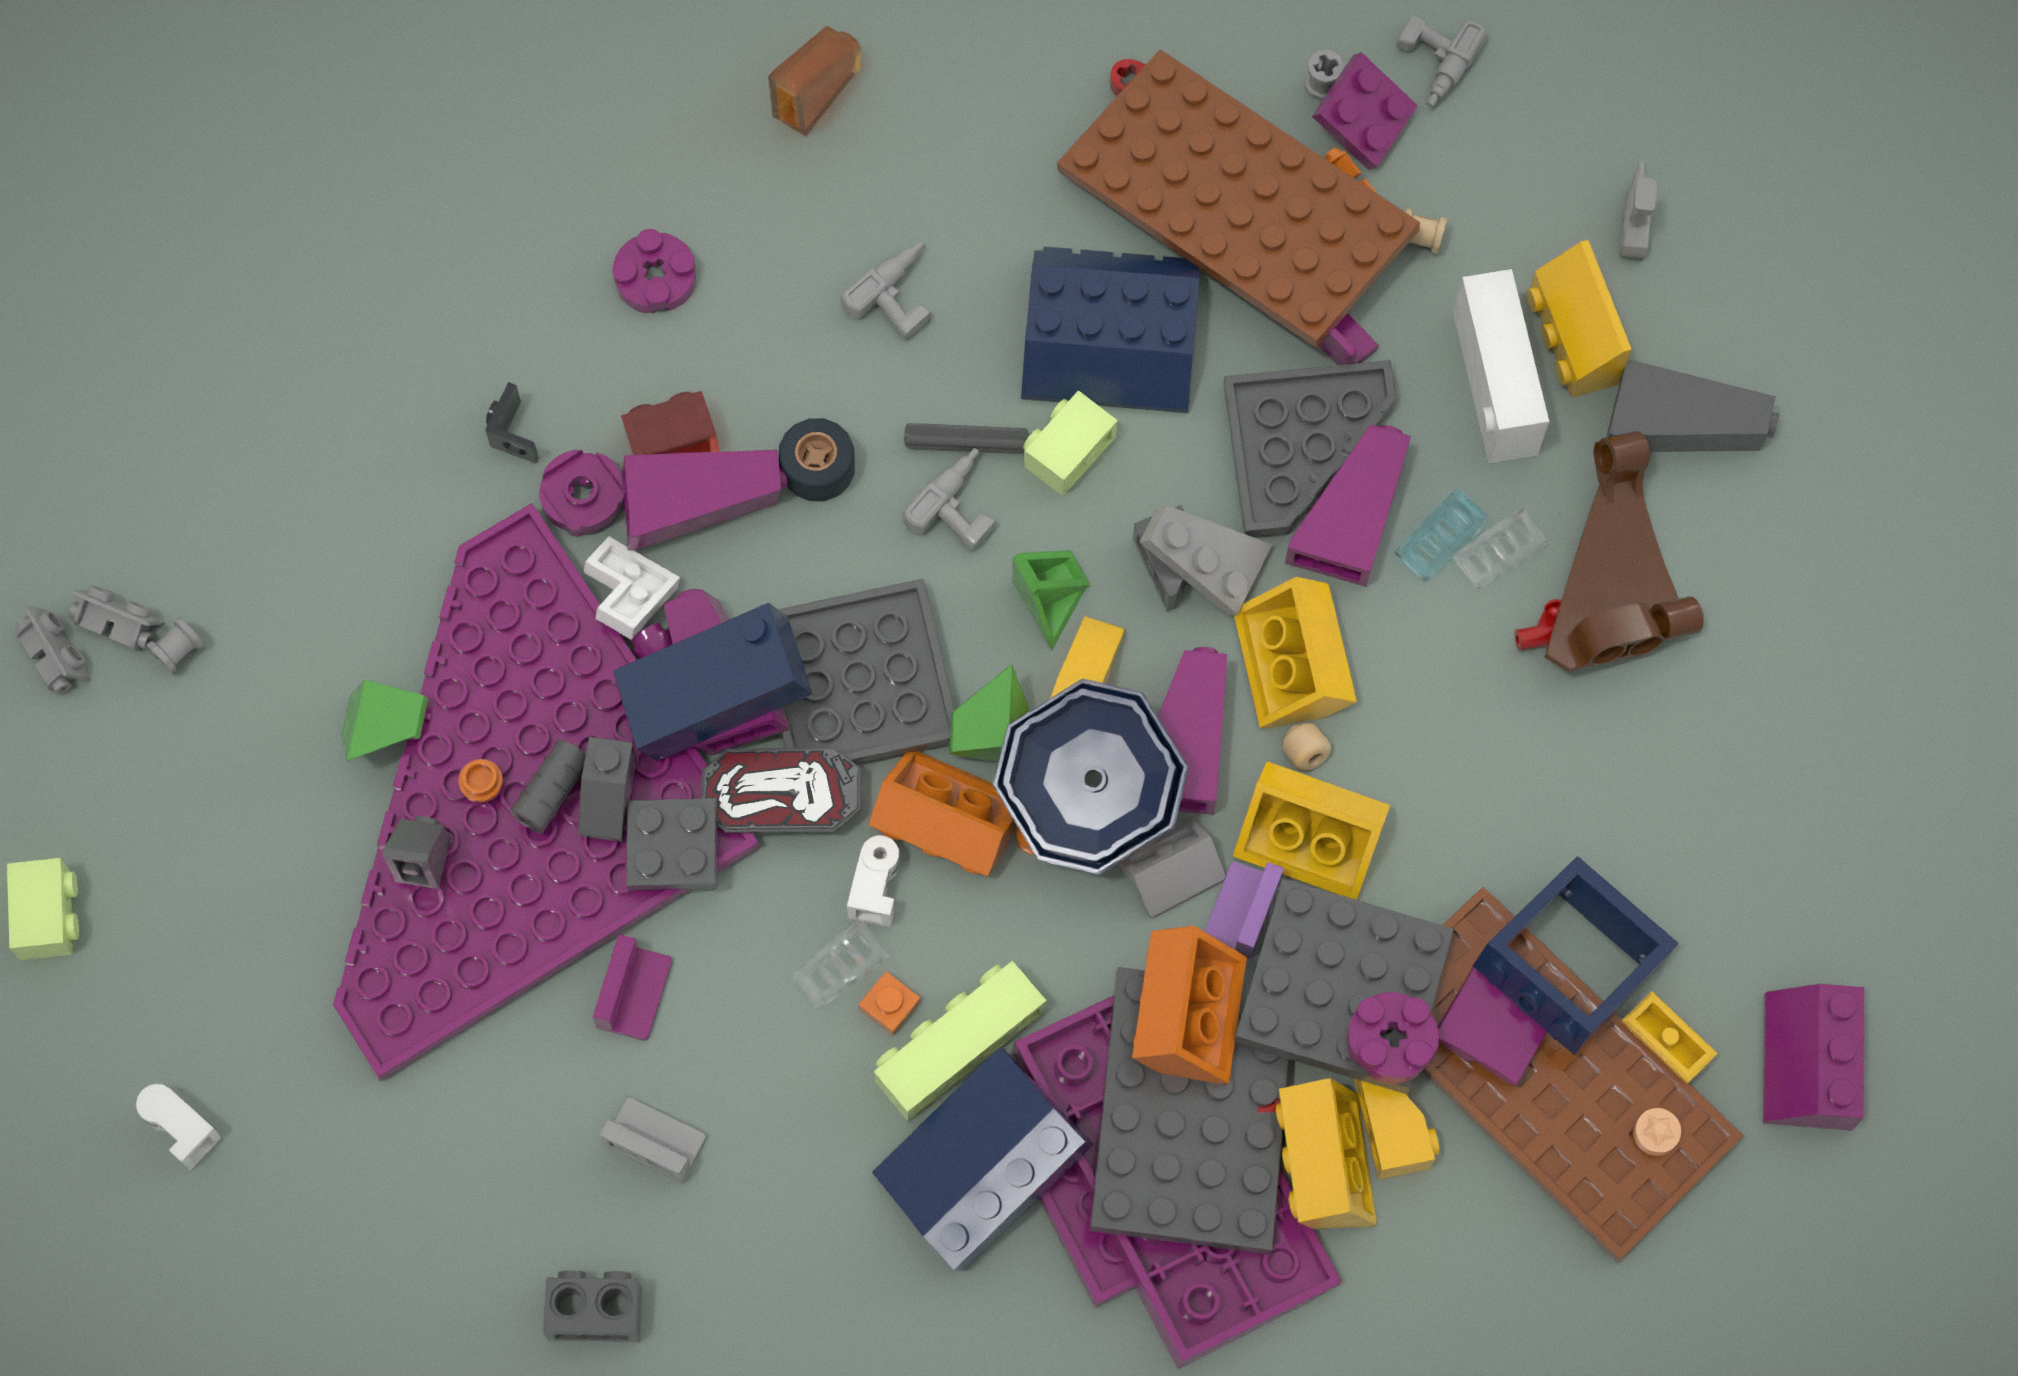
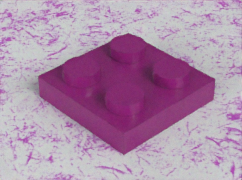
[1312,52,1418,170]

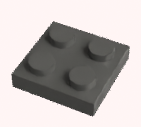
[627,798,718,890]

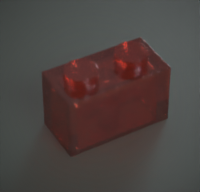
[621,391,720,455]

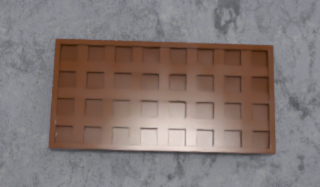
[1057,49,1420,348]
[1422,887,1743,1263]

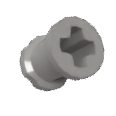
[1305,49,1344,101]
[146,617,205,674]

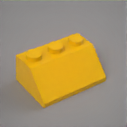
[1527,240,1632,398]
[1234,577,1357,729]
[1232,761,1391,900]
[1276,1078,1378,1229]

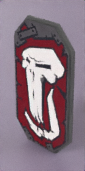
[702,748,861,833]

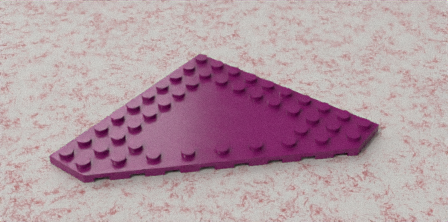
[333,503,759,1081]

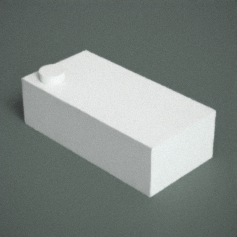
[1453,269,1549,464]

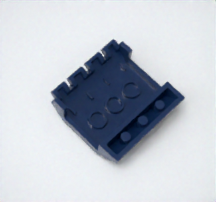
[1021,246,1200,413]

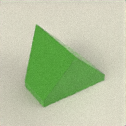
[1012,550,1090,651]
[949,664,1030,762]
[341,679,428,761]

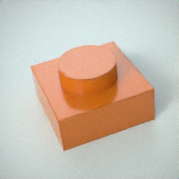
[858,971,921,1036]

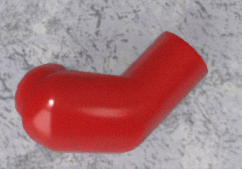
[1514,599,1561,650]

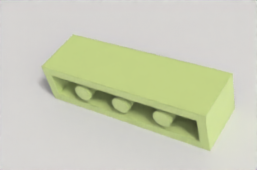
[873,961,1047,1122]

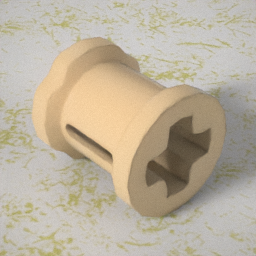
[1406,208,1447,254]

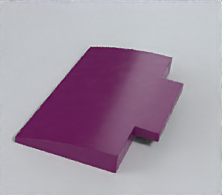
[1011,996,1342,1369]

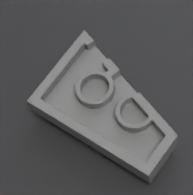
[1139,505,1273,616]

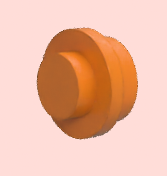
[458,759,503,803]

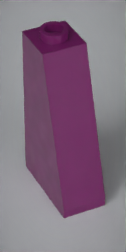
[1285,424,1411,587]
[621,450,787,550]
[664,589,790,756]
[1158,647,1227,815]

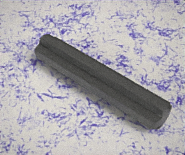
[904,423,1029,453]

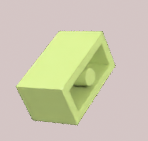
[1023,391,1118,496]
[7,858,79,960]

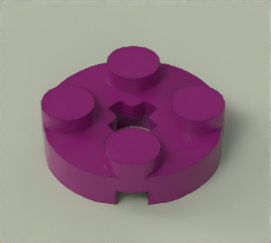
[612,229,696,313]
[539,450,624,536]
[1346,992,1439,1084]

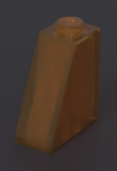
[768,25,862,137]

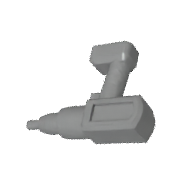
[1397,15,1487,108]
[1619,162,1657,259]
[841,241,931,340]
[902,448,996,551]

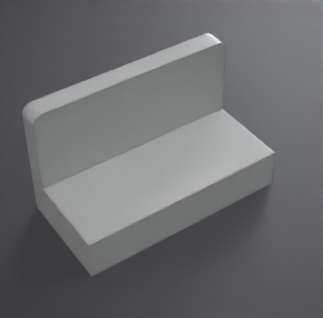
[1119,819,1226,917]
[599,1097,706,1184]

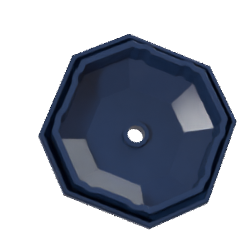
[993,678,1189,875]

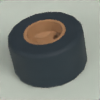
[779,418,855,501]

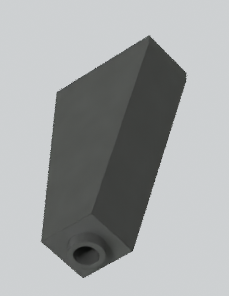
[1606,359,1779,452]

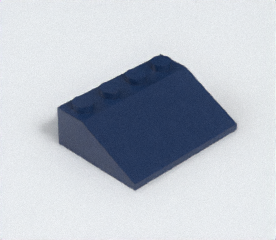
[872,1046,1094,1271]

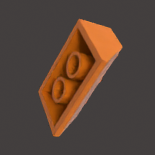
[868,751,1016,877]
[1132,925,1247,1084]

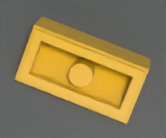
[1621,991,1718,1084]

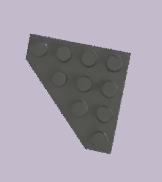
[1223,360,1396,537]

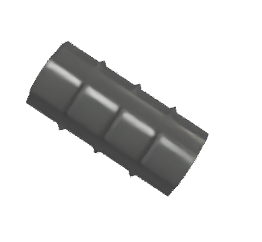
[510,739,586,834]

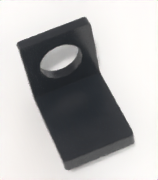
[485,382,539,464]

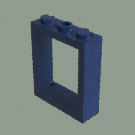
[1472,856,1679,1055]

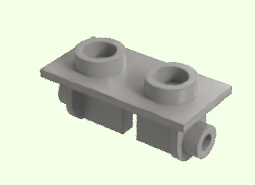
[68,585,164,650]
[16,606,91,694]

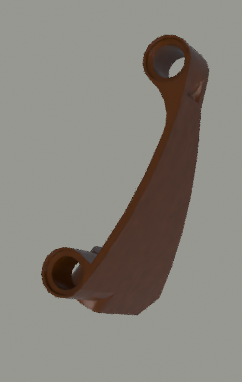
[1545,431,1704,672]

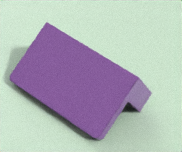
[1204,861,1284,959]

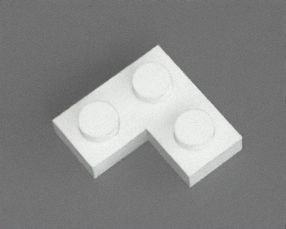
[584,537,680,640]

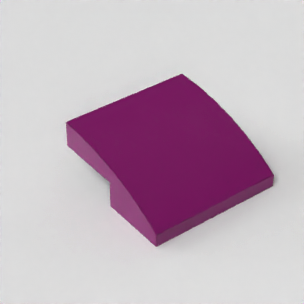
[1438,967,1547,1086]

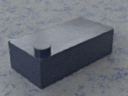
[613,602,813,761]

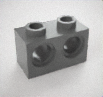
[543,1270,642,1342]

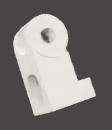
[847,835,899,928]
[136,1084,222,1171]

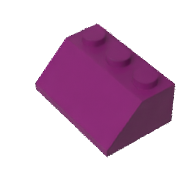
[1762,984,1864,1131]

